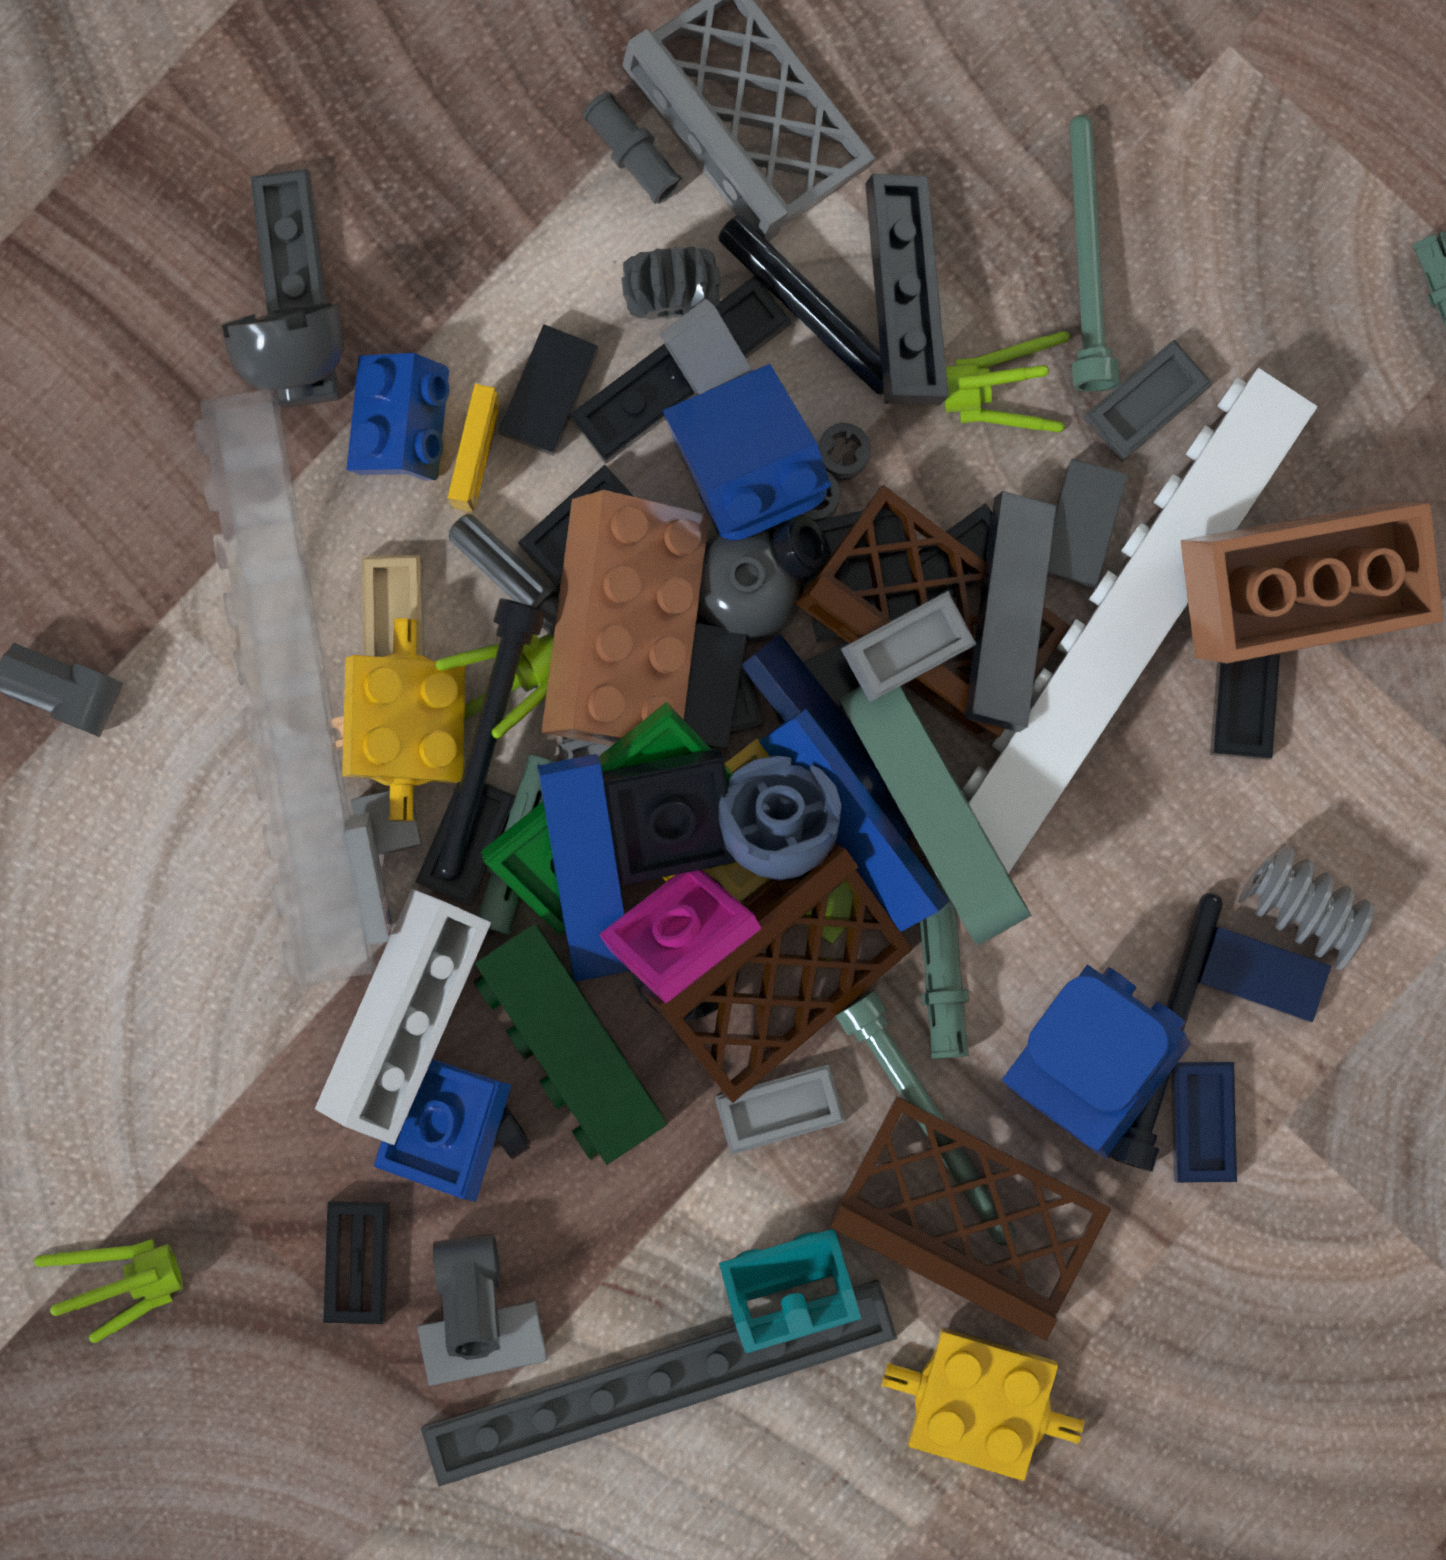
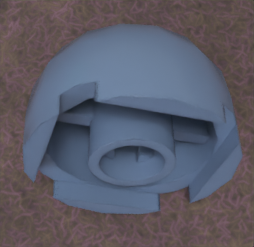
[719,756,841,880]

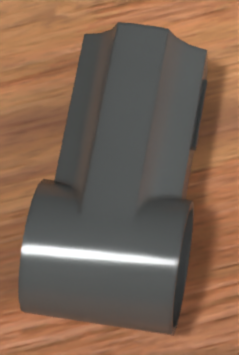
[0,643,123,737]
[433,1233,501,1360]

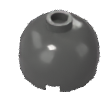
[221,303,344,400]
[697,529,805,645]

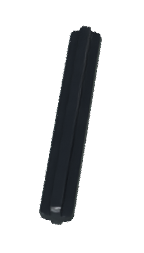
[718,215,884,395]

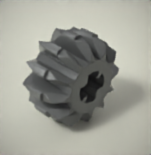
[621,246,722,320]

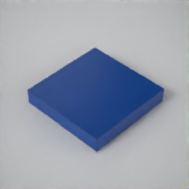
[374,1059,511,1202]

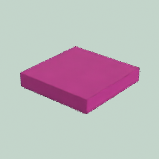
[599,869,762,1004]

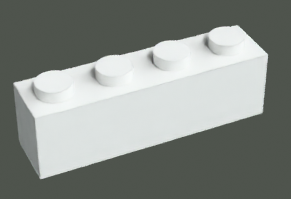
[315,889,491,1145]

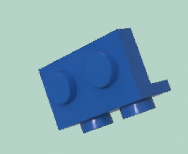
[346,353,449,480]

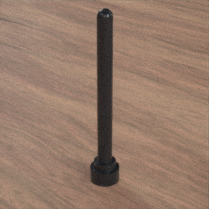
[437,598,546,880]
[1108,892,1223,1172]

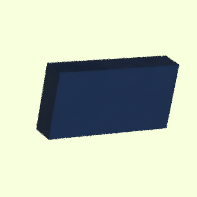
[1199,927,1331,1022]
[1172,1062,1237,1183]

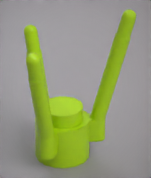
[944,331,1070,433]
[436,633,554,739]
[34,1238,183,1343]

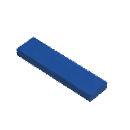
[759,709,949,932]
[537,754,631,982]

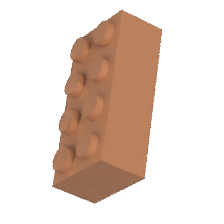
[541,490,709,746]
[1180,502,1444,663]

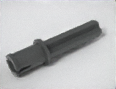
[449,513,560,637]

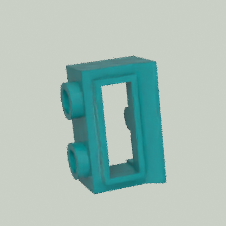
[719,1229,861,1354]

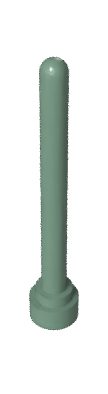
[1069,115,1120,392]
[835,990,1016,1246]

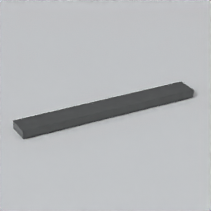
[421,1279,898,1487]

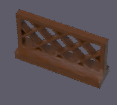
[796,485,1070,743]
[640,843,913,1103]
[830,1095,1111,1341]

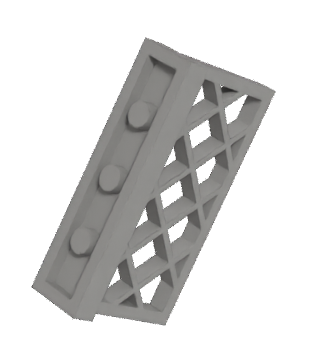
[622,0,875,241]

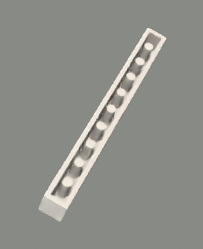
[928,368,1318,874]

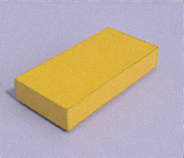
[447,383,501,512]

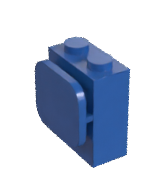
[662,364,831,540]
[1002,964,1191,1160]

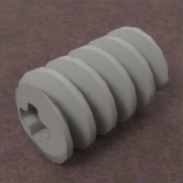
[1238,845,1375,971]

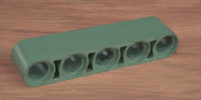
[839,685,1031,946]

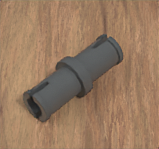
[582,92,683,204]

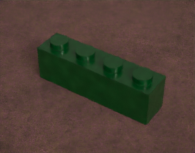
[473,923,668,1165]

